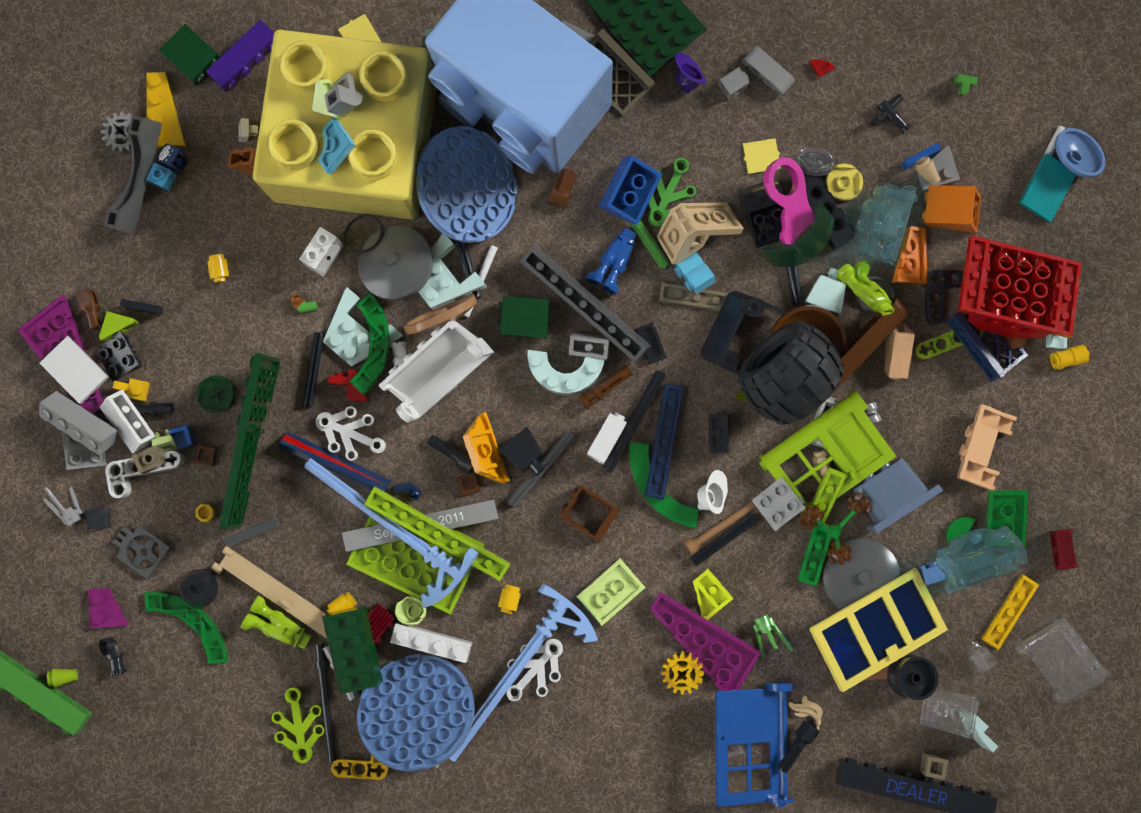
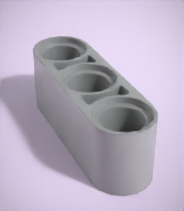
[742,46,795,96]

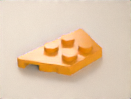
[463,412,510,484]

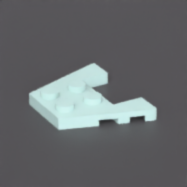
[419,234,487,310]
[323,288,403,367]

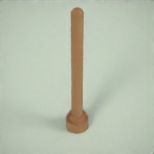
[684,502,757,555]

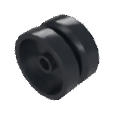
[887,655,939,700]

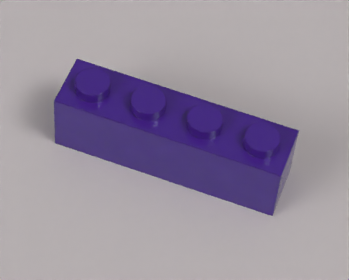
[206,19,274,92]

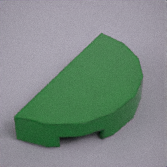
[945,517,975,553]

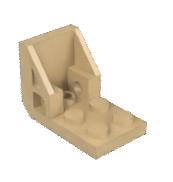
[657,202,744,264]

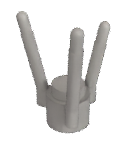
[43,487,83,527]

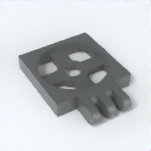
[112,525,171,579]

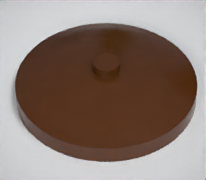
[770,305,847,352]

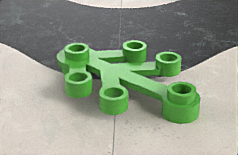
[648,158,696,227]

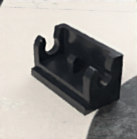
[708,414,731,454]

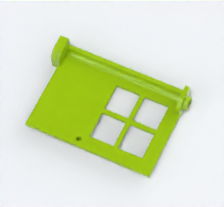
[759,389,896,513]

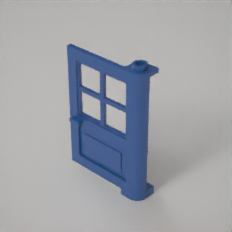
[715,682,794,807]

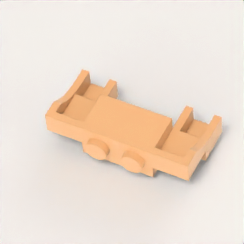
[956,404,1017,490]

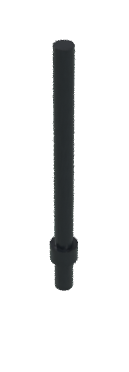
[315,644,336,762]

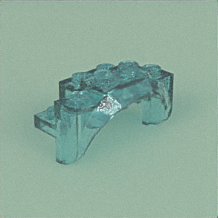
[856,182,918,268]
[936,526,1028,594]

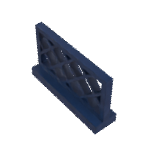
[945,311,1028,382]

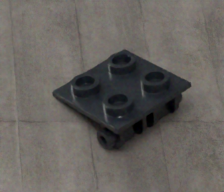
[96,331,142,383]

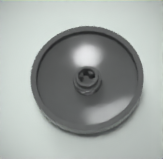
[358,225,433,301]
[822,538,900,616]

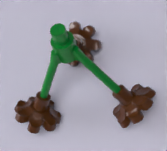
[800,493,872,565]

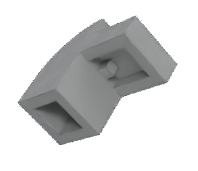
[324,73,363,116]

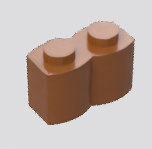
[228,147,256,175]

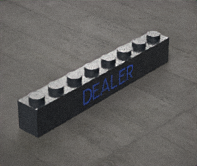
[835,757,997,813]

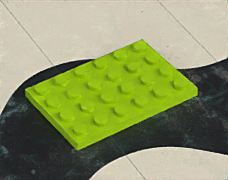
[346,516,485,615]

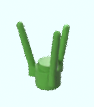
[753,614,793,659]

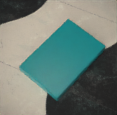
[1018,153,1076,223]

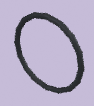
[344,214,383,253]

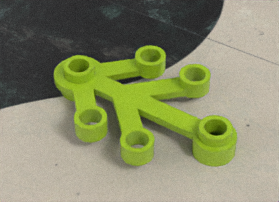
[271,687,325,763]

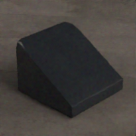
[86,508,111,529]

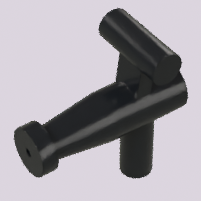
[871,94,911,134]

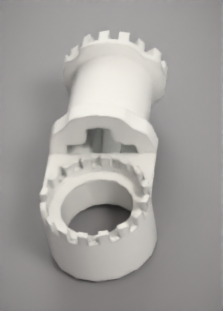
[390,341,407,367]

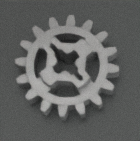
[101,111,132,154]

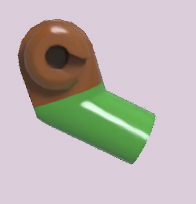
[290,294,318,313]

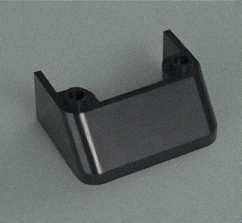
[700,291,785,376]

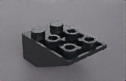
[737,180,784,248]

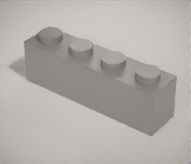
[39,391,117,455]

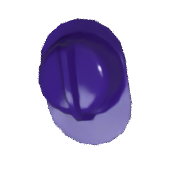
[675,53,706,93]

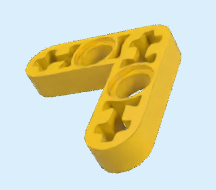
[331,755,389,780]

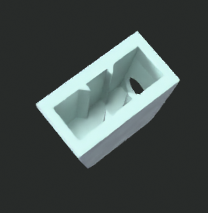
[804,268,846,317]

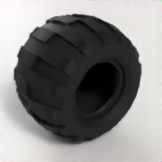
[738,321,844,425]

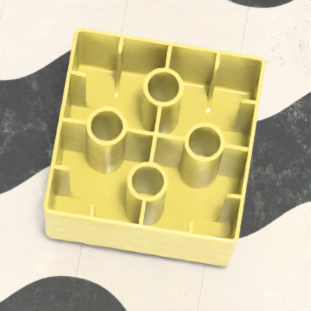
[253,30,436,220]

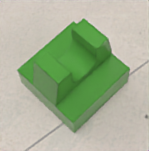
[954,74,978,95]

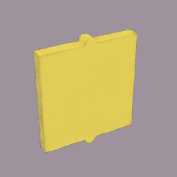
[338,14,381,42]
[743,138,781,174]

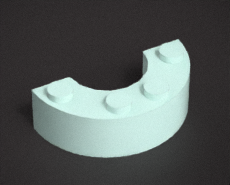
[528,350,604,395]

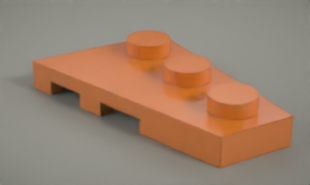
[892,226,927,285]

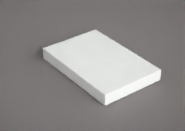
[40,336,109,404]

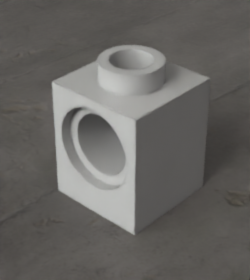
[718,67,749,100]

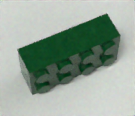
[322,605,383,694]

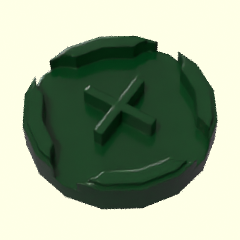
[196,375,235,413]

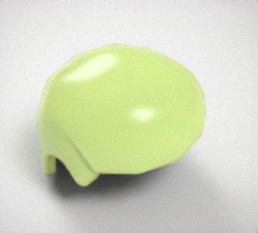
[395,596,426,626]

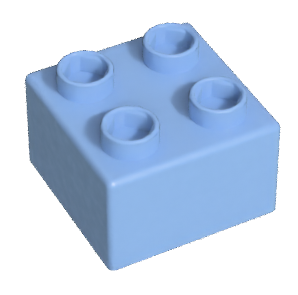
[425,0,613,174]

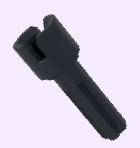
[427,435,474,474]
[778,720,820,773]

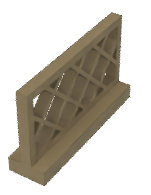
[590,28,656,116]

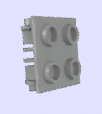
[62,432,107,470]
[752,477,805,531]

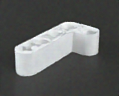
[106,451,185,498]

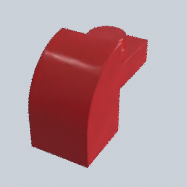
[328,369,369,402]

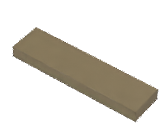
[658,282,729,311]

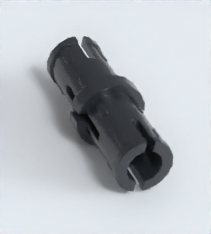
[133,401,174,417]

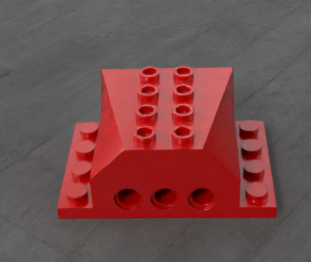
[958,235,1082,338]

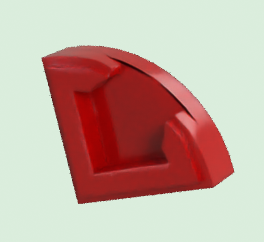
[809,59,835,79]

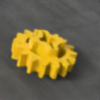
[661,651,704,695]

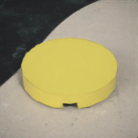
[825,163,863,202]

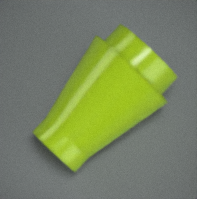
[47,668,78,688]

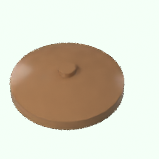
[403,294,477,334]

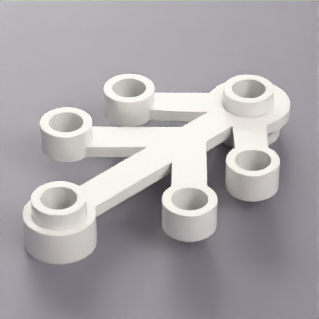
[316,406,386,461]
[507,639,563,701]

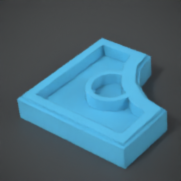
[318,117,356,174]

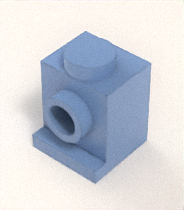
[917,561,950,585]

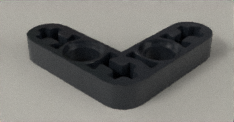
[925,270,964,325]

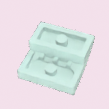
[960,709,999,752]

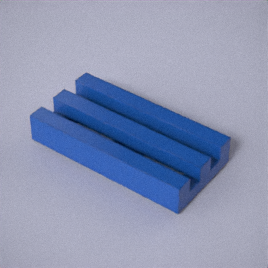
[901,143,941,171]

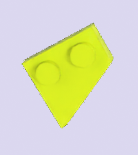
[693,568,733,619]

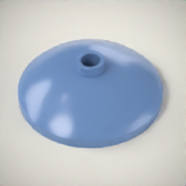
[1055,128,1105,178]

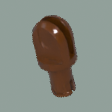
[78,289,102,331]

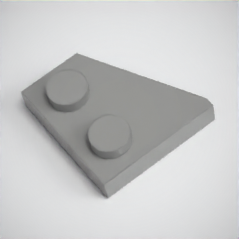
[917,145,960,191]

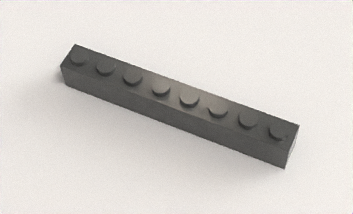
[520,246,651,362]

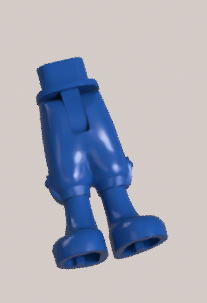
[585,228,637,295]

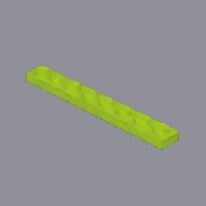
[364,486,510,581]

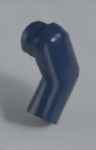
[394,482,421,500]

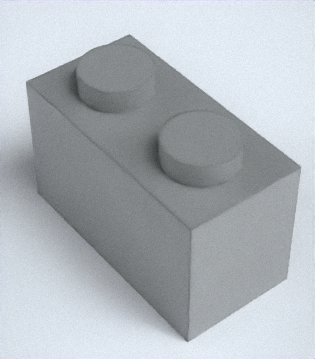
[569,332,610,359]

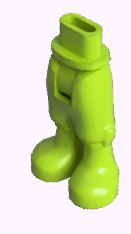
[837,261,895,316]
[240,596,312,649]

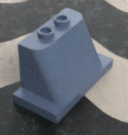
[852,458,943,533]

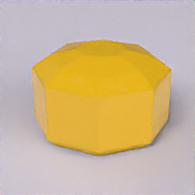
[196,504,216,522]

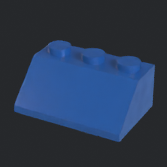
[598,155,663,225]

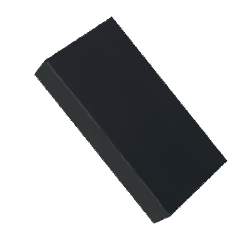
[120,299,164,316]
[635,322,667,365]

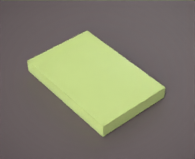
[576,559,646,626]

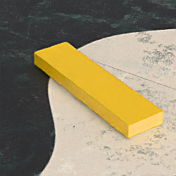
[981,574,1039,650]

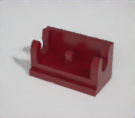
[1049,528,1079,570]

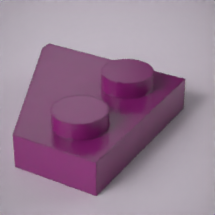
[88,588,129,628]

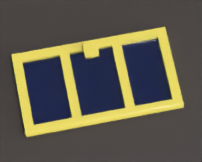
[809,568,948,692]

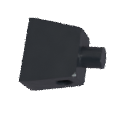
[499,427,545,476]

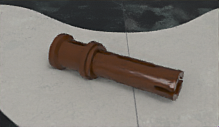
[578,365,633,410]

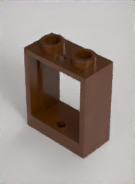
[559,485,620,543]

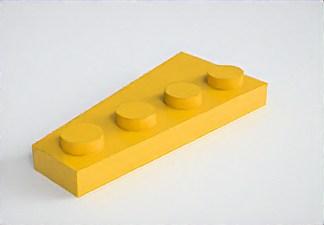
[146,72,186,148]

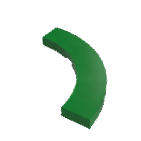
[350,293,390,397]
[629,442,699,528]
[144,592,229,664]

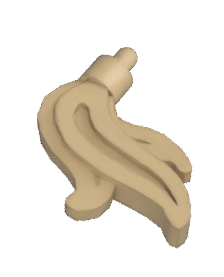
[788,696,823,730]

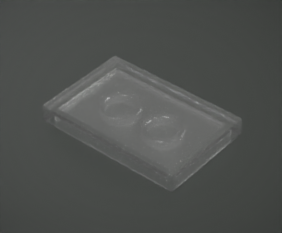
[920,688,979,738]

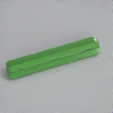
[631,220,670,269]

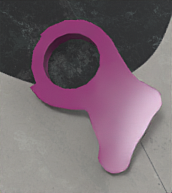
[763,157,815,245]

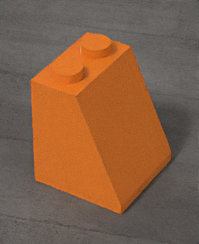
[922,185,981,233]

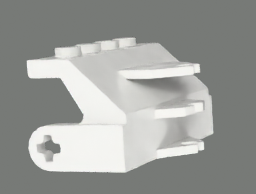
[379,321,494,423]

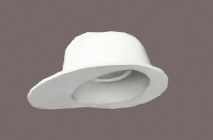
[697,470,728,514]

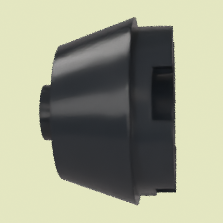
[179,569,218,608]

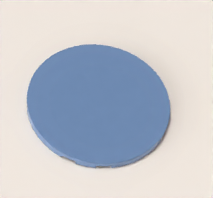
[415,126,517,243]
[357,654,475,772]

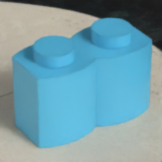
[674,252,716,294]

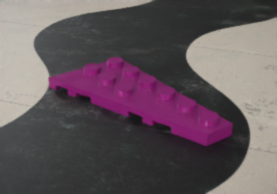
[18,294,103,415]
[650,591,761,691]

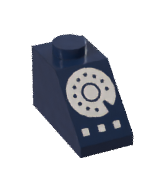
[156,143,190,175]

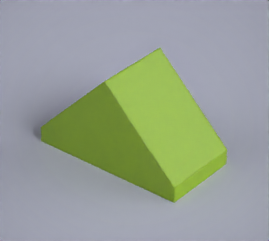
[99,311,140,342]

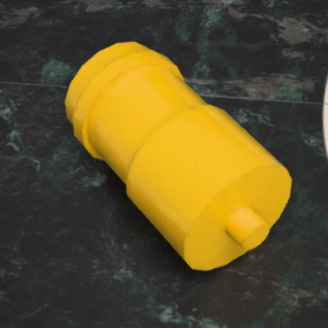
[1050,344,1090,370]

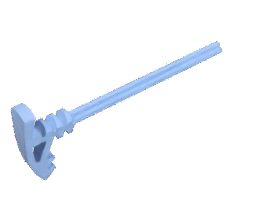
[304,458,479,608]
[449,583,598,762]

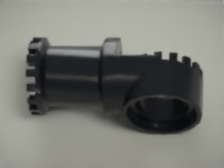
[99,637,128,676]

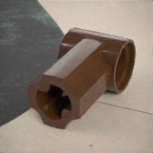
[548,168,577,209]

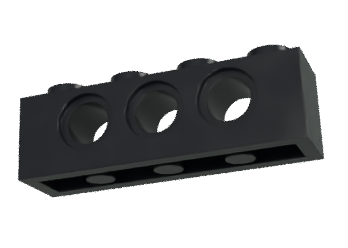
[805,175,856,252]

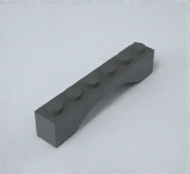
[104,115,162,234]

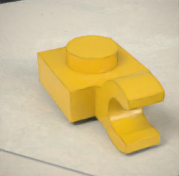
[112,378,150,401]

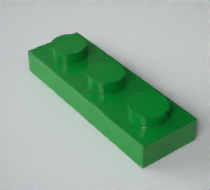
[797,525,831,586]

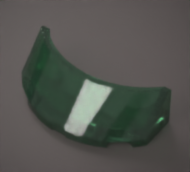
[759,203,835,267]

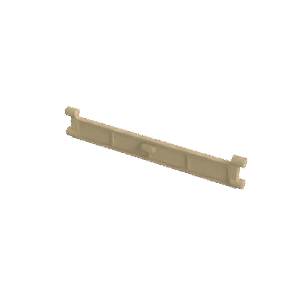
[211,546,327,638]

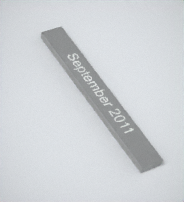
[342,500,498,552]

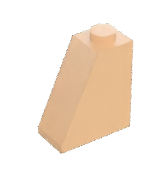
[884,323,915,380]

